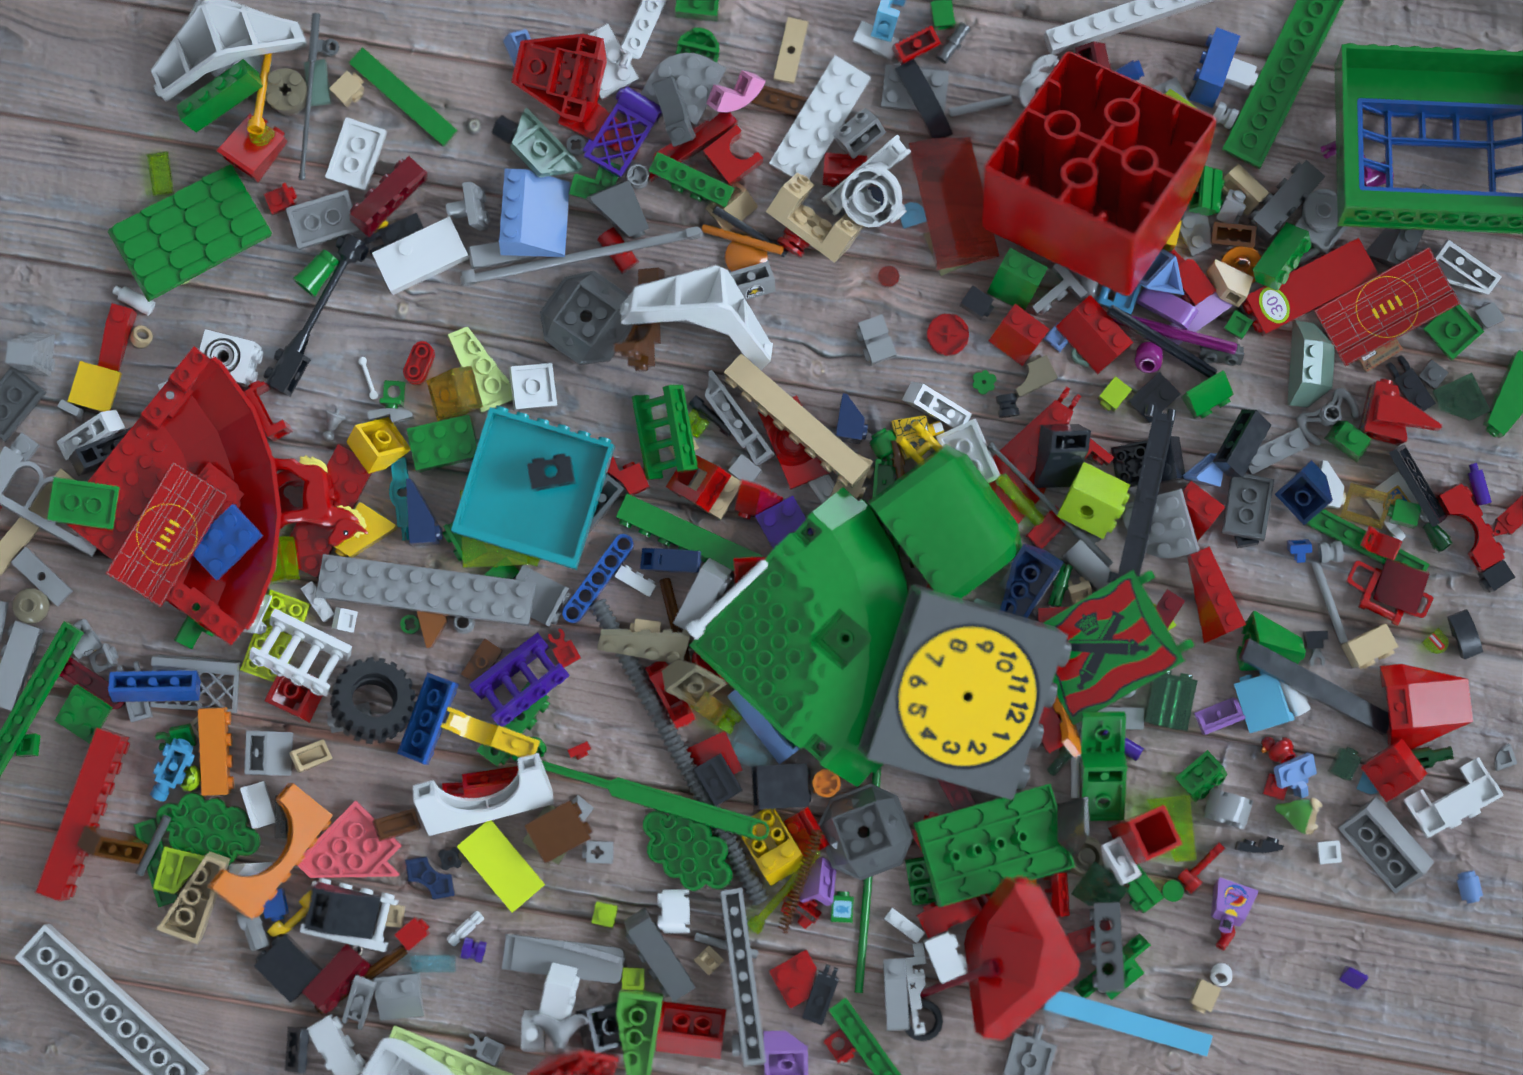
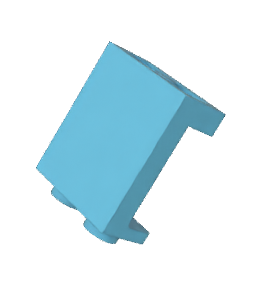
[871,0,906,42]
[1234,671,1295,733]

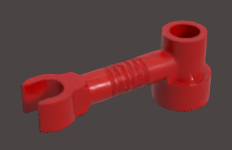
[1177,842,1225,894]

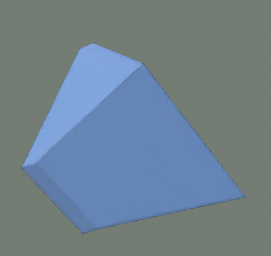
[1139,249,1184,295]

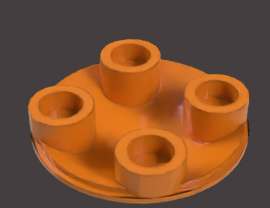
[725,236,768,272]

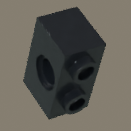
[527,453,576,492]

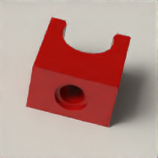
[703,125,763,186]

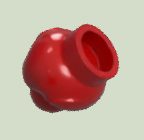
[1261,737,1296,764]

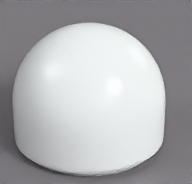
[1210,963,1232,986]

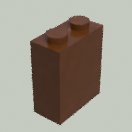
[524,800,593,864]

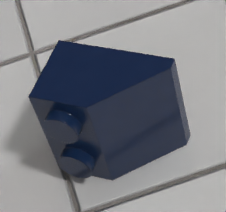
[835,393,868,445]
[1275,460,1333,525]

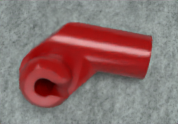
[1216,925,1235,951]

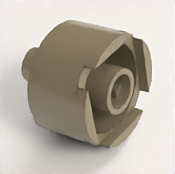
[265,68,307,116]

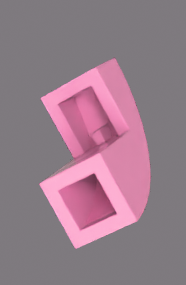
[706,70,766,112]

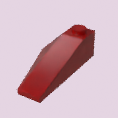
[735,479,783,520]

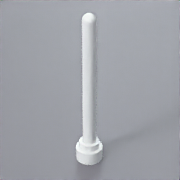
[686,560,768,639]

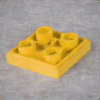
[67,361,122,412]

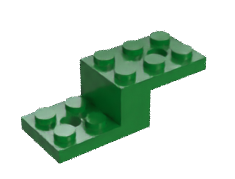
[1079,711,1127,821]

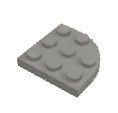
[641,53,727,125]
[1122,488,1200,558]

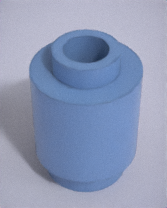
[1457,870,1483,904]

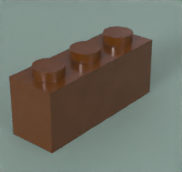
[77,826,148,864]

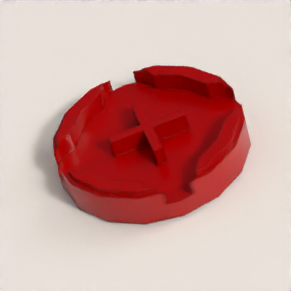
[927,314,969,356]

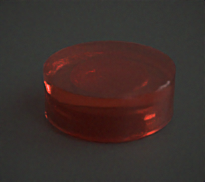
[878,266,900,288]

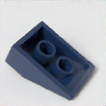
[406,478,443,547]

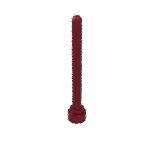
[920,958,1000,999]

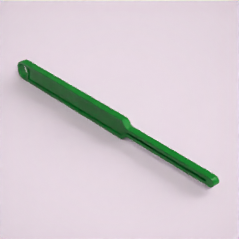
[512,755,769,841]

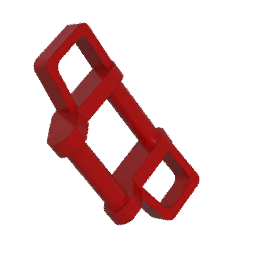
[1346,560,1434,626]

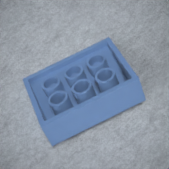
[499,169,570,257]

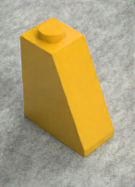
[334,502,398,558]

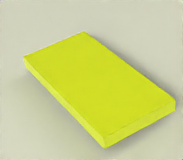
[240,589,311,682]
[457,820,546,913]

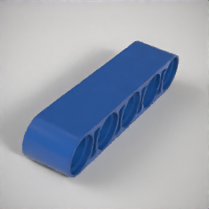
[563,534,634,624]

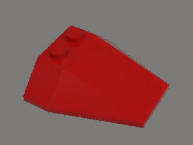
[511,33,607,123]

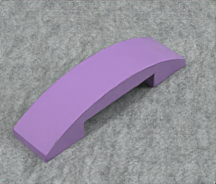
[1164,292,1234,345]

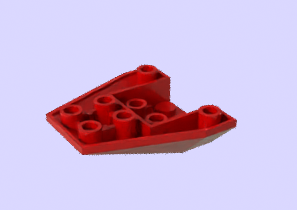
[1379,664,1473,750]
[526,1050,619,1075]

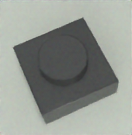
[1418,359,1449,390]

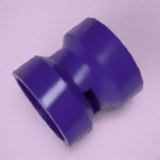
[460,937,487,963]

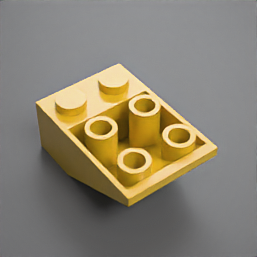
[740,809,807,886]

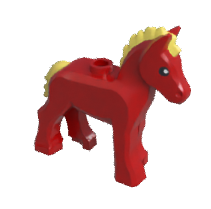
[274,455,368,547]

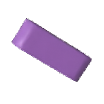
[1136,287,1199,330]

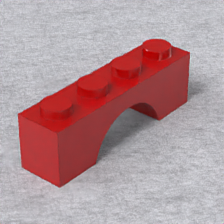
[1436,483,1505,572]

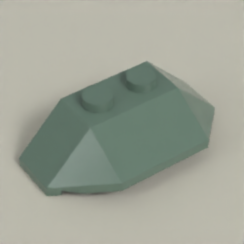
[1287,320,1335,408]

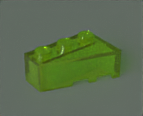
[1147,795,1197,862]

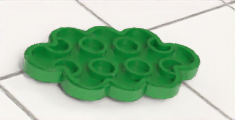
[156,792,261,865]
[642,811,732,891]

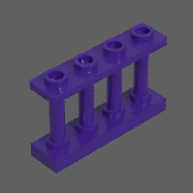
[469,632,570,727]

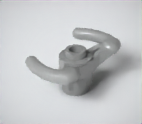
[1296,388,1360,446]

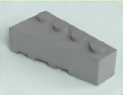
[5,332,55,376]

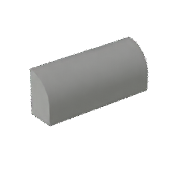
[1062,539,1112,591]

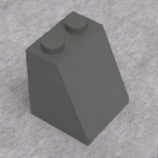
[586,180,649,239]

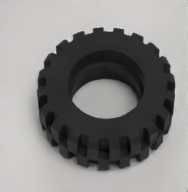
[330,657,415,744]

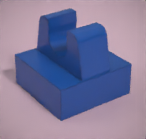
[1287,539,1312,563]

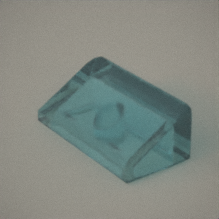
[410,955,456,972]

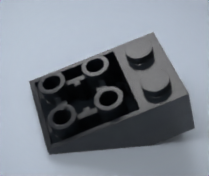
[1034,424,1091,488]
[1111,436,1185,488]
[304,882,381,939]

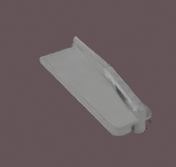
[502,933,625,983]

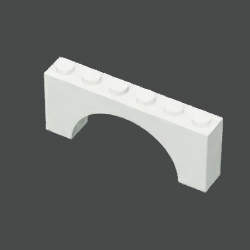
[413,753,554,836]

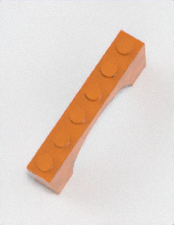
[207,783,333,920]

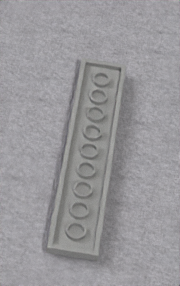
[316,554,536,626]

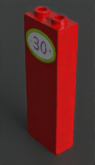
[1242,238,1379,337]

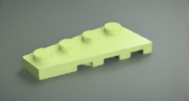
[448,327,513,414]

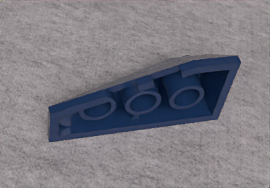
[1000,544,1064,618]

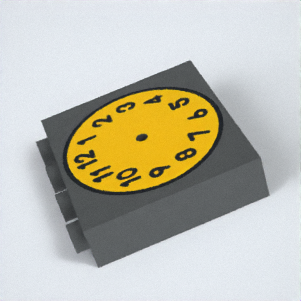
[858,584,1071,800]

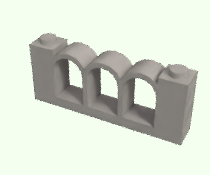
[0,446,97,557]

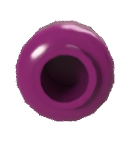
[1135,341,1164,373]

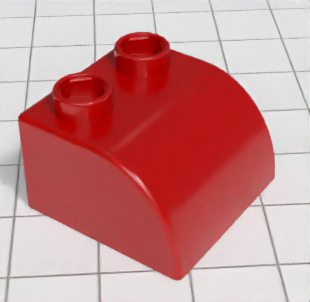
[982,52,1216,296]

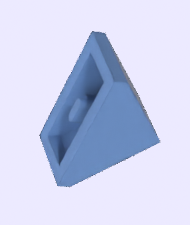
[1183,453,1223,487]

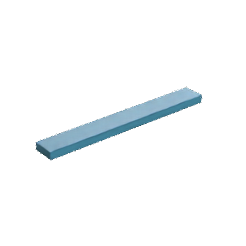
[1042,991,1213,1056]

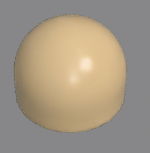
[130,326,153,348]

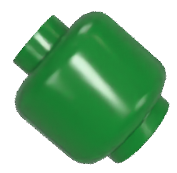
[869,428,897,461]

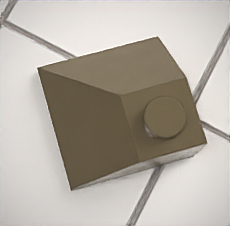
[662,659,726,707]

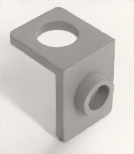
[88,643,119,673]

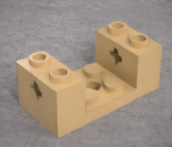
[766,172,864,263]

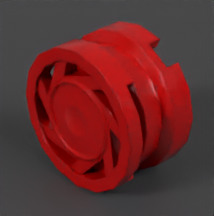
[777,227,810,258]

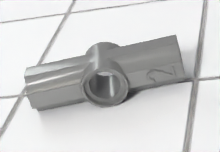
[236,910,270,952]

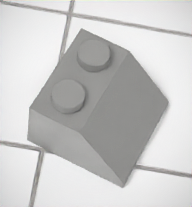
[374,973,424,1020]

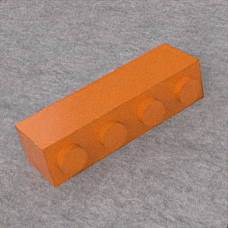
[198,707,234,796]

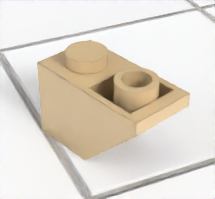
[1206,259,1254,307]

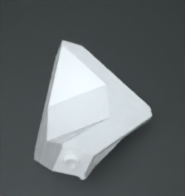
[151,0,308,101]
[620,265,773,371]

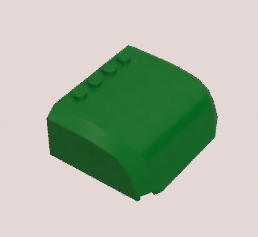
[868,444,1022,599]

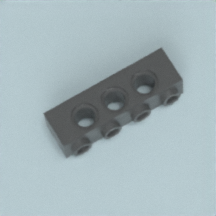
[1090,902,1125,993]

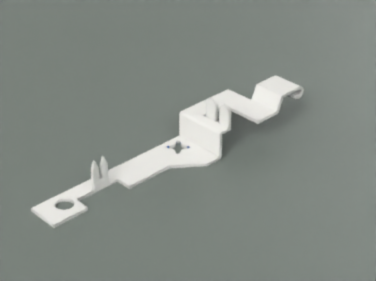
[905,943,926,1035]

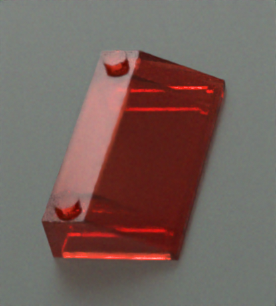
[908,137,999,270]

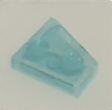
[732,718,773,767]

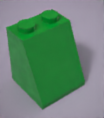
[987,248,1048,310]

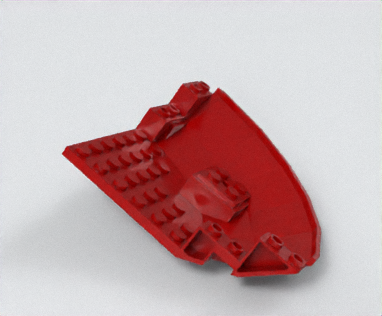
[65,346,281,645]

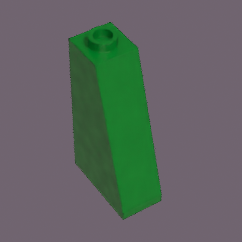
[1483,350,1523,438]

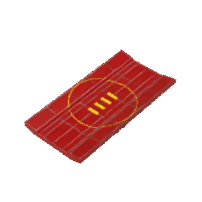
[1314,247,1461,367]
[106,462,229,607]

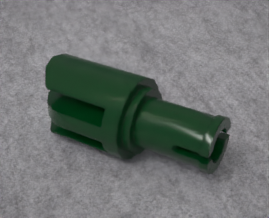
[1411,746,1454,769]

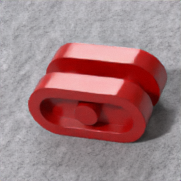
[403,341,435,385]

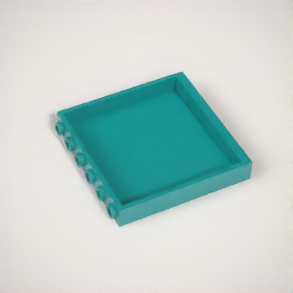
[451,405,615,570]

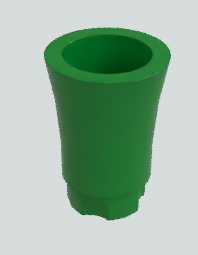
[292,249,339,298]

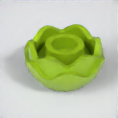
[180,765,201,791]

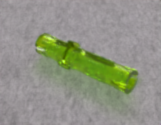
[995,473,1044,526]

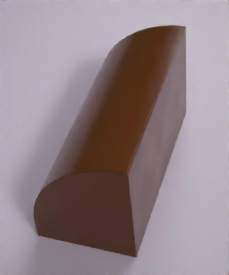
[1211,222,1257,249]

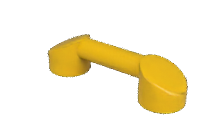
[267,890,312,937]

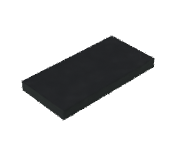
[1389,444,1447,527]

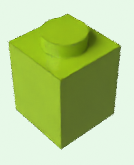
[1097,376,1132,411]
[592,901,619,928]

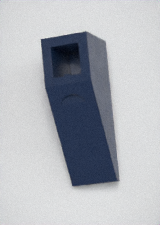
[640,548,701,573]

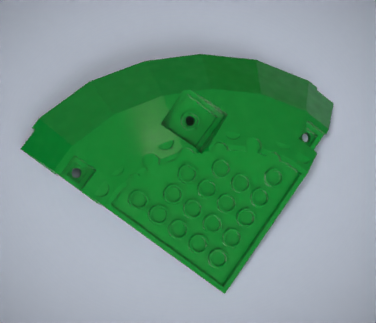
[689,487,909,787]

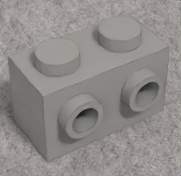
[833,108,886,159]

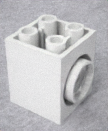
[200,329,263,388]

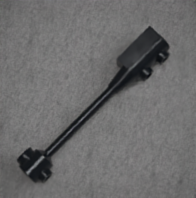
[264,234,369,397]

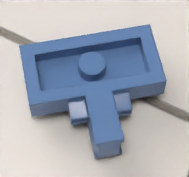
[1274,752,1317,798]

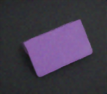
[800,857,836,906]

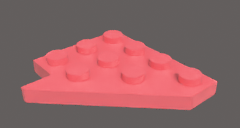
[297,800,403,878]

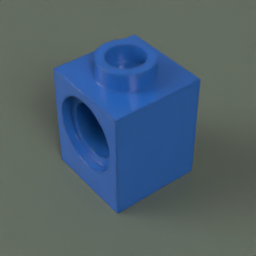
[263,888,289,921]

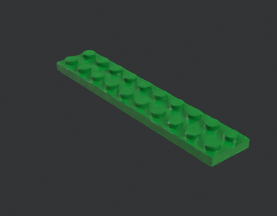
[1222,0,1344,169]

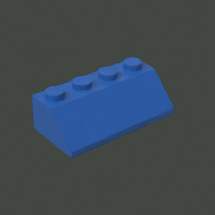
[397,672,459,765]

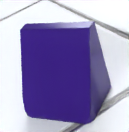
[1339,966,1369,989]

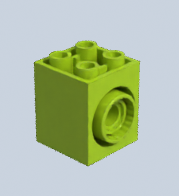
[1057,462,1130,539]

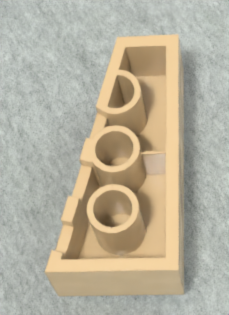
[156,852,230,944]

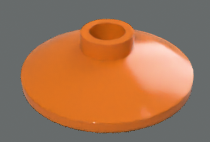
[1221,246,1262,283]

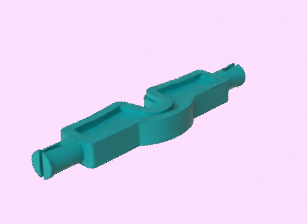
[389,456,409,541]

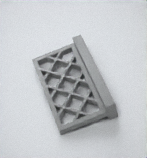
[150,654,241,713]

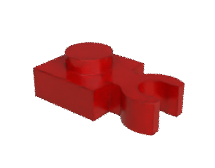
[548,628,581,668]

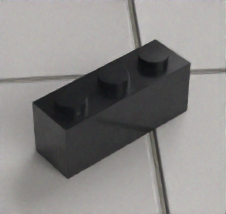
[1213,409,1271,477]

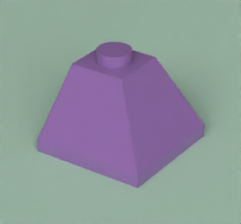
[764,1030,808,1075]

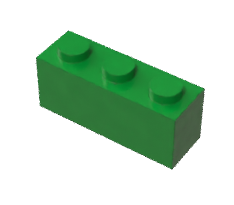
[1253,222,1311,291]

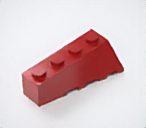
[1187,546,1246,643]

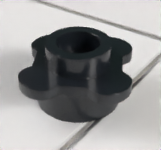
[438,847,462,871]

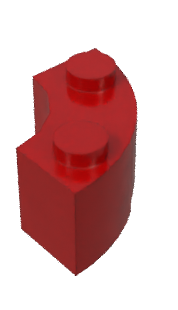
[917,897,982,939]

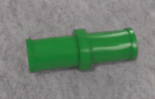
[1047,563,1074,607]

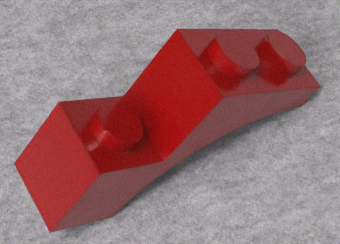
[607,456,650,496]

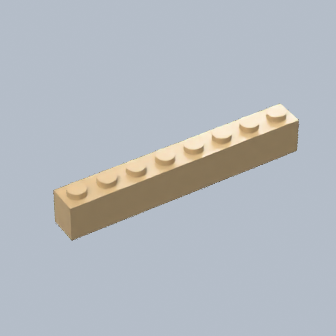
[724,353,870,488]

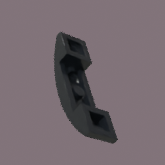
[895,58,953,144]

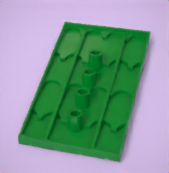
[108,164,272,302]
[914,783,1075,907]

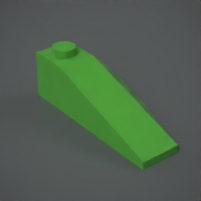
[616,990,663,1075]

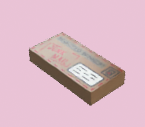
[1358,339,1403,372]

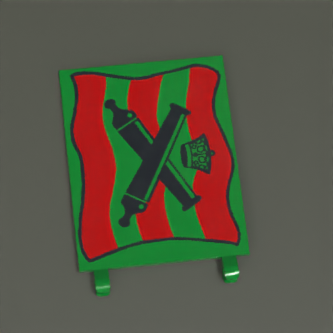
[1043,570,1194,725]

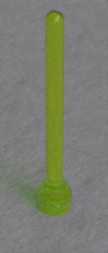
[747,850,821,934]

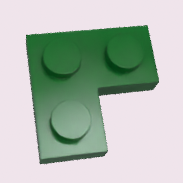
[568,161,621,200]

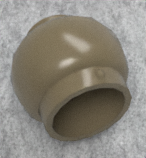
[12,588,49,624]

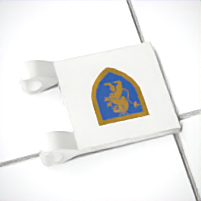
[1363,472,1429,541]

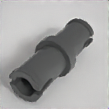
[936,22,971,64]

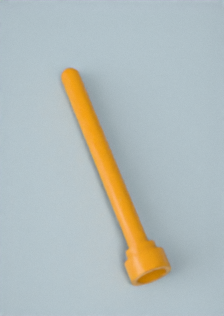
[247,53,272,135]

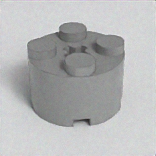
[1204,788,1253,829]

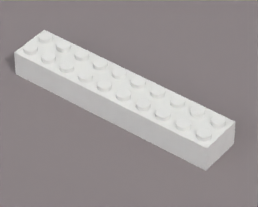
[15,924,210,1075]

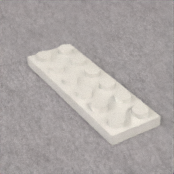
[769,55,871,179]

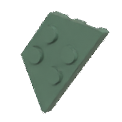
[510,108,583,178]

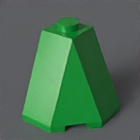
[1236,611,1306,671]

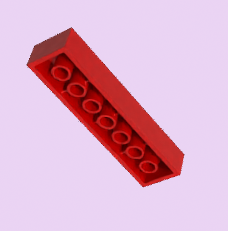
[35,728,130,901]

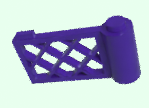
[583,86,662,178]

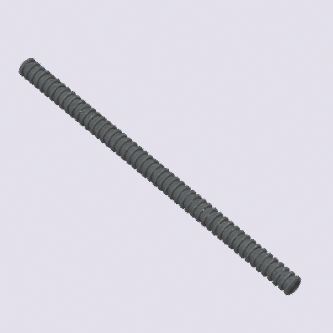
[589,599,770,906]

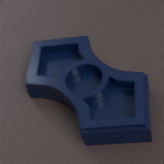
[405,857,455,899]

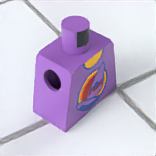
[1211,877,1258,933]

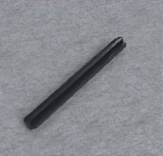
[1107,305,1217,378]

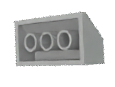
[1338,796,1434,894]

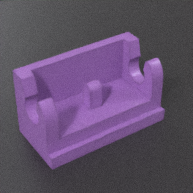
[1194,697,1246,735]

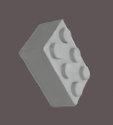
[673,558,732,630]

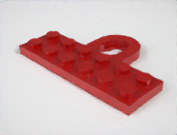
[278,445,372,578]

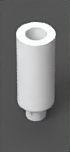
[112,285,155,316]

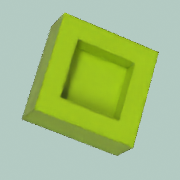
[622,967,645,990]

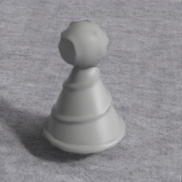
[323,408,346,442]

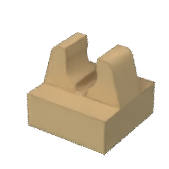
[1068,577,1092,605]
[694,945,724,975]

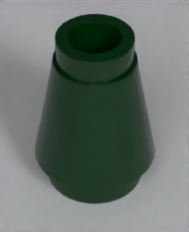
[1422,522,1453,553]

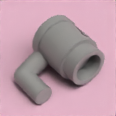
[73,619,103,659]

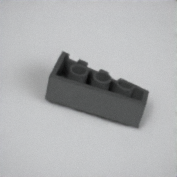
[1248,160,1326,243]
[624,907,695,1002]

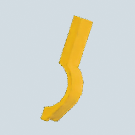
[441,707,540,758]

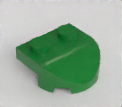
[675,27,720,63]

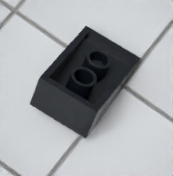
[575,1001,622,1053]

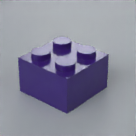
[755,496,814,550]

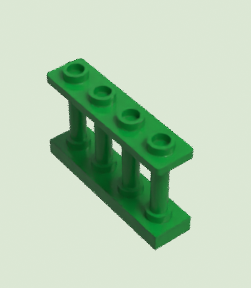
[632,385,698,480]

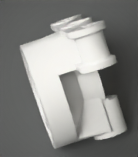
[821,135,912,227]

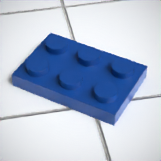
[193,504,263,580]

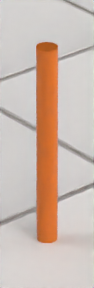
[702,224,784,255]

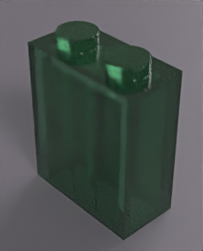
[1144,670,1198,732]

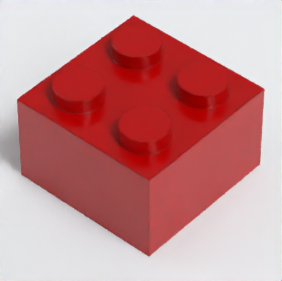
[1361,738,1428,803]

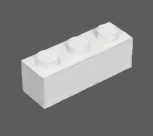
[615,564,656,598]
[301,581,335,622]
[884,908,925,943]

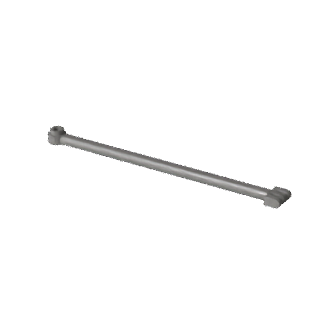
[460,227,703,286]

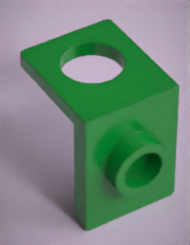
[379,380,406,409]

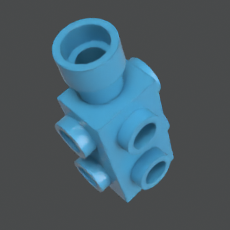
[150,738,195,801]

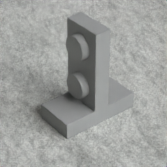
[1030,263,1087,316]

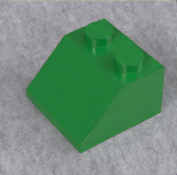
[1181,370,1234,419]

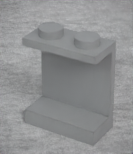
[515,565,571,627]

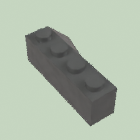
[1366,184,1433,268]

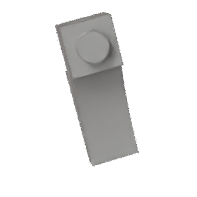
[467,242,537,269]

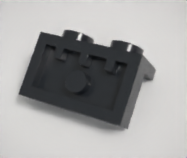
[285,1027,309,1073]

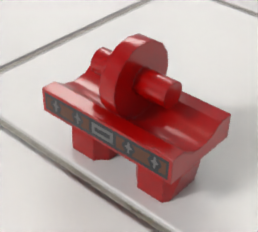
[781,890,822,929]

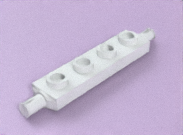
[620,0,666,69]

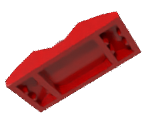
[758,395,830,490]

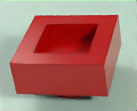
[567,741,591,760]
[1262,773,1288,801]

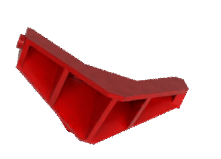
[964,876,1080,1040]

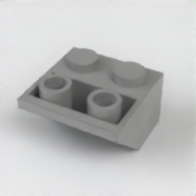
[245,731,293,776]

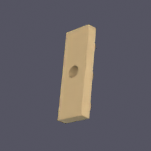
[773,17,809,84]

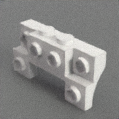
[1403,758,1504,838]

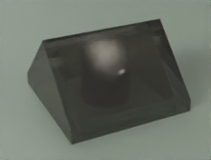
[1057,796,1089,856]

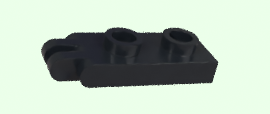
[802,964,840,1025]

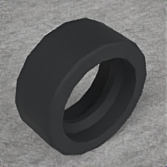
[905,999,943,1042]

